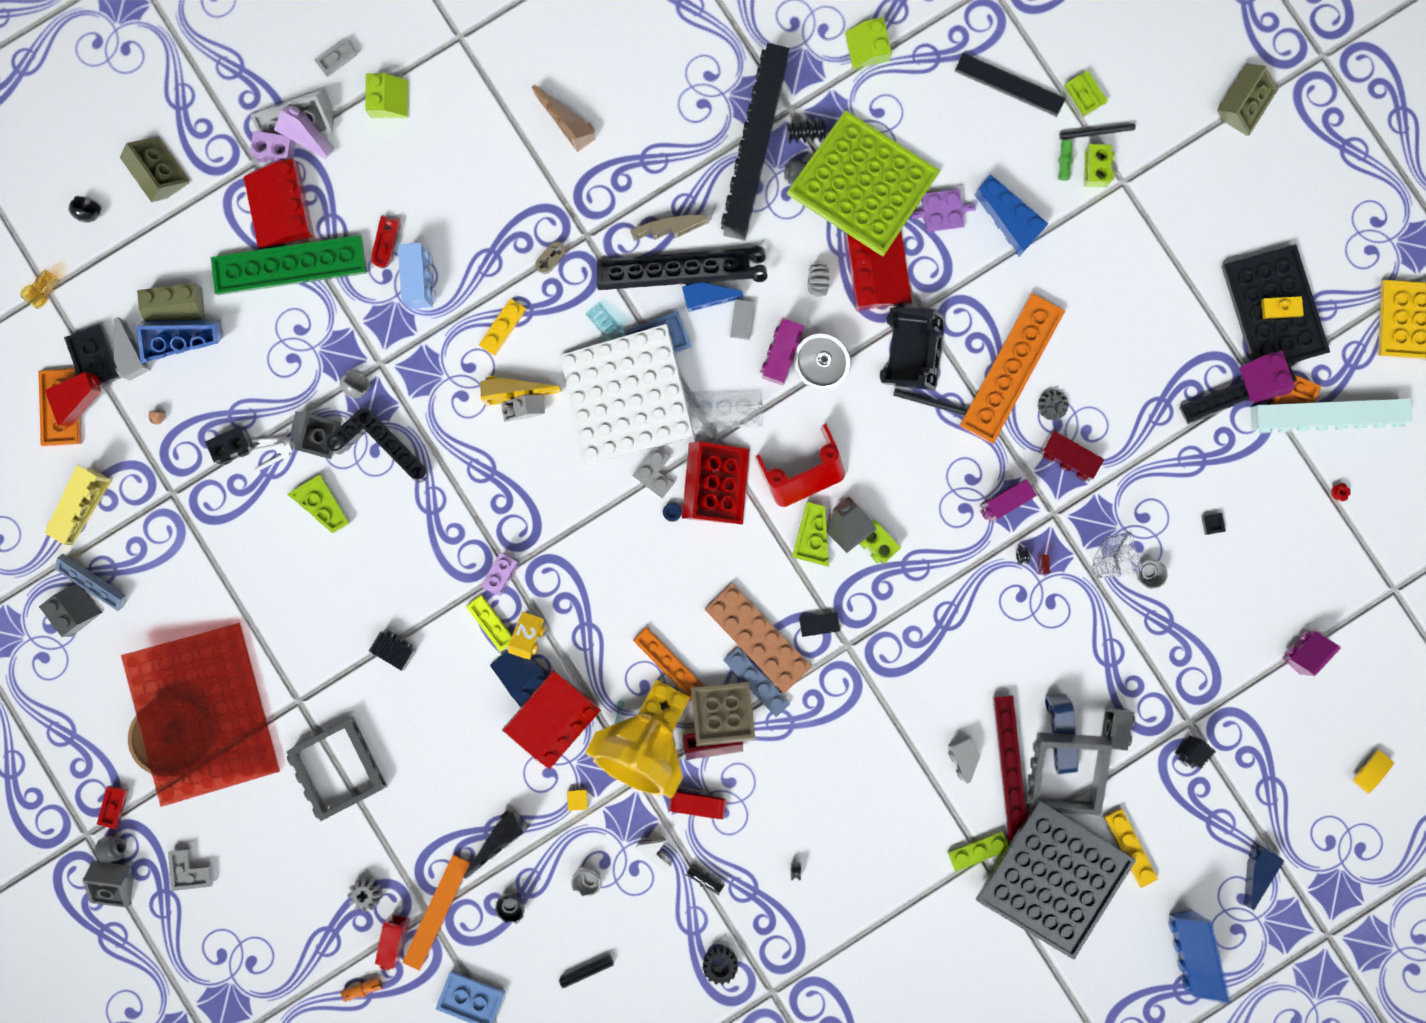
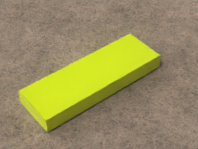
[466,595,512,652]

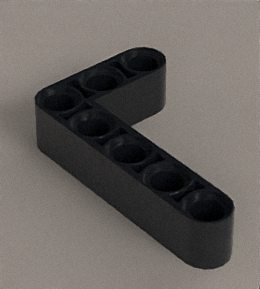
[326,408,428,483]

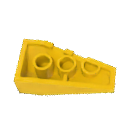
[480,376,562,406]

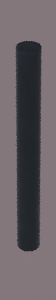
[1059,123,1135,140]
[893,389,968,416]

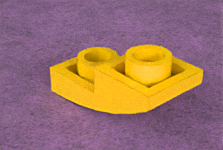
[1352,750,1395,794]

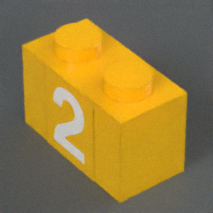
[508,612,546,660]

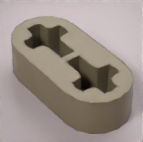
[535,242,566,275]

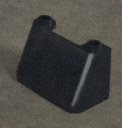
[880,308,945,390]

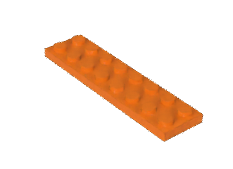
[959,293,1065,444]

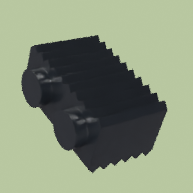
[369,630,417,671]
[1175,736,1216,769]

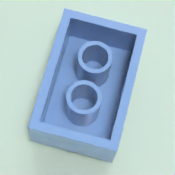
[398,243,435,309]

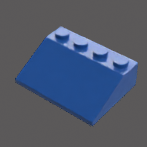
[1168,909,1231,1003]

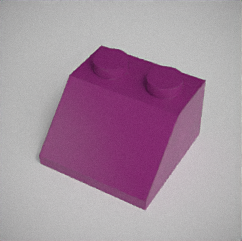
[1239,351,1295,403]
[1282,631,1341,676]

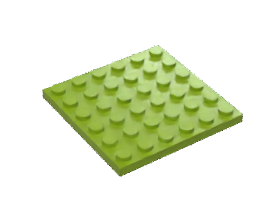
[786,110,940,256]

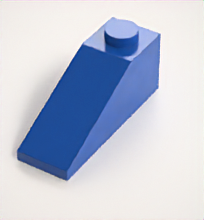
[682,283,743,312]

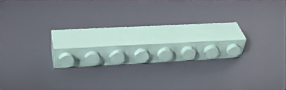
[1250,399,1413,433]

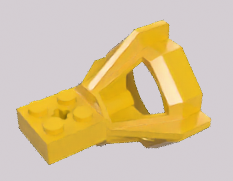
[585,680,690,798]

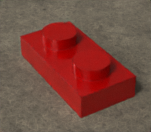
[96,785,129,829]

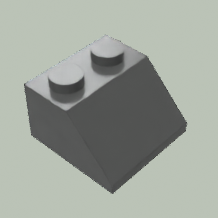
[39,584,102,637]
[1101,707,1135,751]
[82,861,134,908]

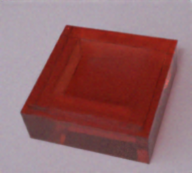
[1037,555,1050,575]

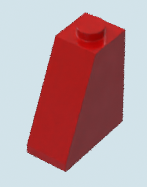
[44,372,102,427]
[375,914,411,970]

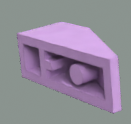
[274,105,333,159]

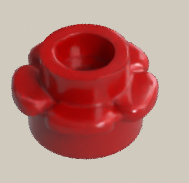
[1331,483,1351,502]

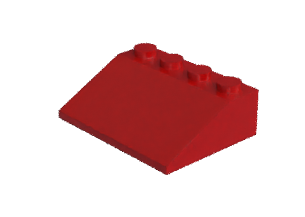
[243,158,314,250]
[845,231,912,311]
[682,441,750,525]
[502,670,601,770]

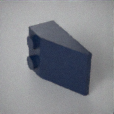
[490,650,549,707]

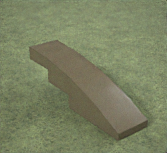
[630,215,709,242]

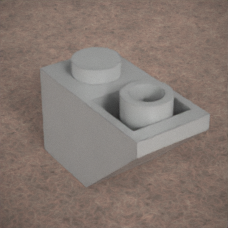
[501,395,545,422]
[948,737,980,784]

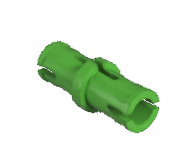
[1058,140,1073,181]

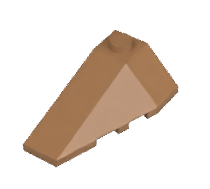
[532,85,596,152]

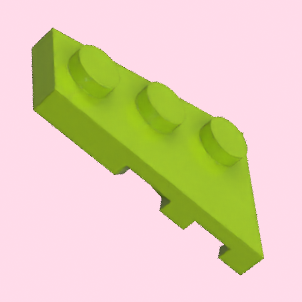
[287,474,351,533]
[792,502,829,567]

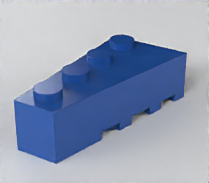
[974,174,1049,257]
[136,320,223,364]

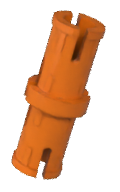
[341,977,383,1002]

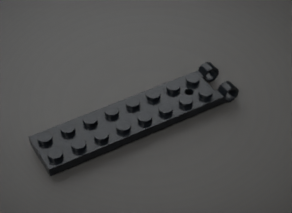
[597,246,768,290]

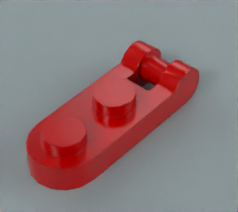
[371,215,401,268]

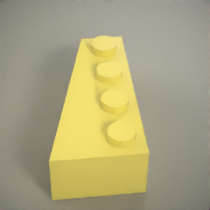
[45,465,112,545]

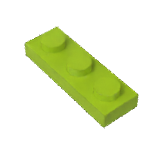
[947,831,1008,872]

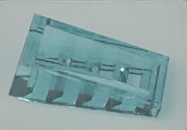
[586,302,625,341]

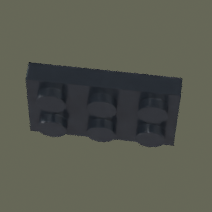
[64,324,121,386]

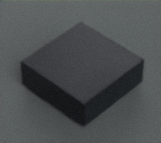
[1201,513,1226,535]

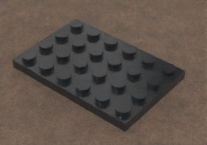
[1221,244,1330,364]

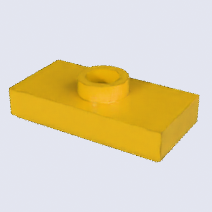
[1261,296,1303,319]

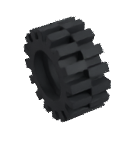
[703,946,738,985]

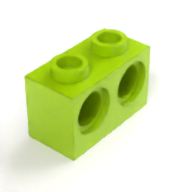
[1084,144,1115,187]
[859,520,901,564]

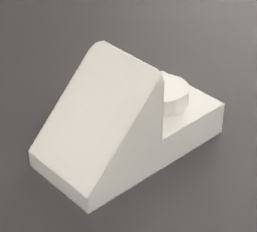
[635,839,672,873]

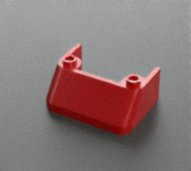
[755,424,845,507]

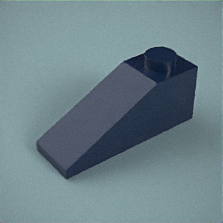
[1244,844,1285,910]

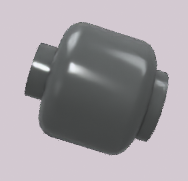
[784,160,808,185]
[94,835,126,863]

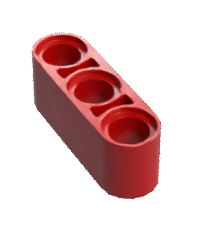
[668,791,727,819]

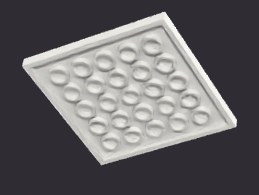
[559,324,695,466]

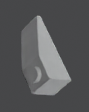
[114,317,150,381]

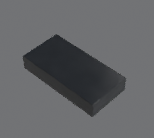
[799,612,840,637]

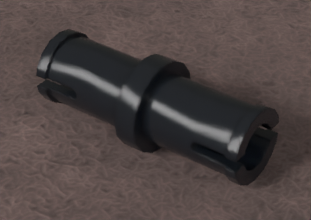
[685,864,725,896]

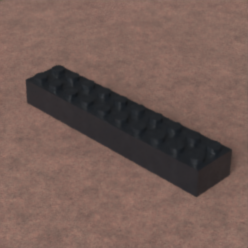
[721,43,790,241]

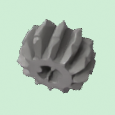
[807,264,830,297]
[347,877,382,912]

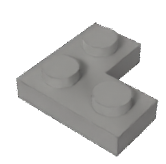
[632,447,674,499]
[168,848,213,891]

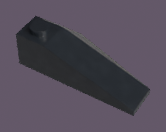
[463,809,529,879]

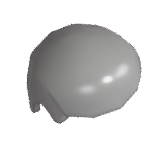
[339,369,371,399]
[1136,559,1168,589]
[571,867,602,897]

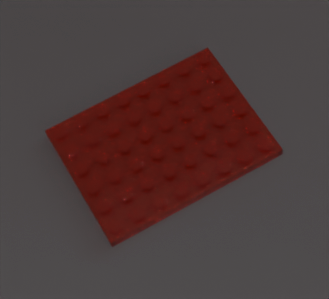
[121,623,280,807]

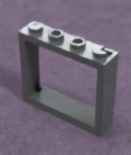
[286,718,388,822]
[1025,732,1113,815]

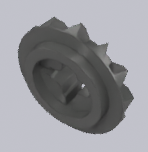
[1038,390,1069,420]

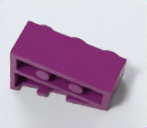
[760,318,805,386]

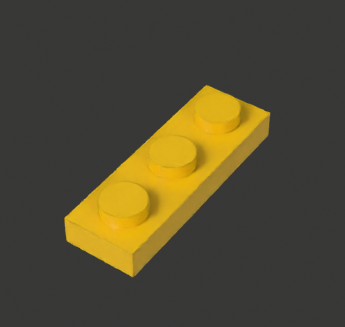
[479,298,527,356]

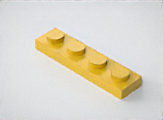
[1103,808,1159,888]

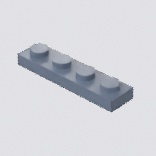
[55,553,126,611]
[723,647,790,717]

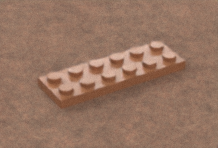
[705,583,812,694]

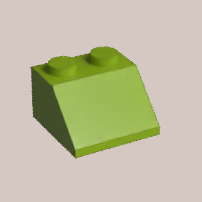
[845,17,892,69]
[365,73,409,118]

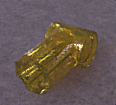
[20,269,60,309]

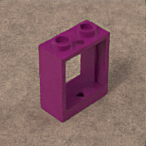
[980,479,1037,522]

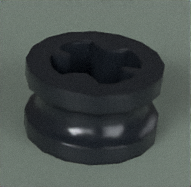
[1016,547,1030,565]
[790,862,801,881]

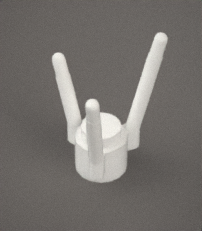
[252,436,293,472]

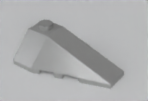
[250,89,333,135]

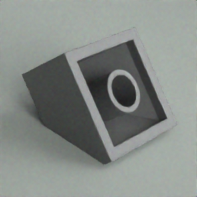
[291,411,340,459]
[827,497,877,553]

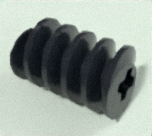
[787,118,826,144]

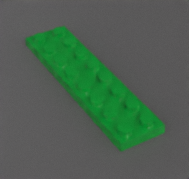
[210,235,367,296]

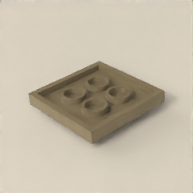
[691,682,755,746]

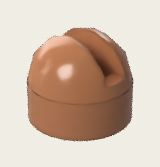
[148,410,165,425]

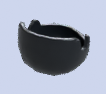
[68,196,101,223]
[495,893,525,924]

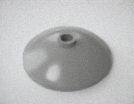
[794,333,851,390]

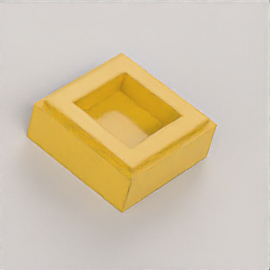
[567,789,588,811]

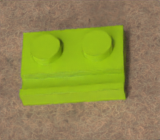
[1063,70,1108,118]

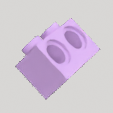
[249,131,296,163]
[481,552,520,596]

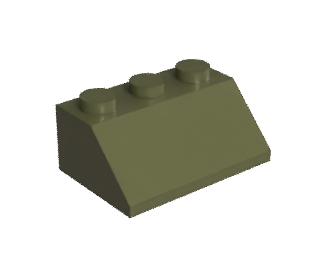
[1217,64,1278,136]
[120,136,190,202]
[137,283,205,321]

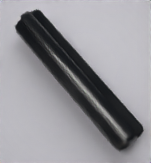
[559,955,614,989]

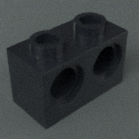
[205,426,255,465]

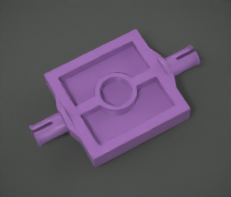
[911,189,976,233]

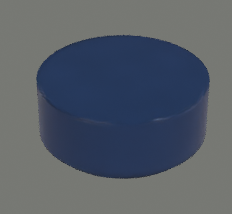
[663,503,682,522]

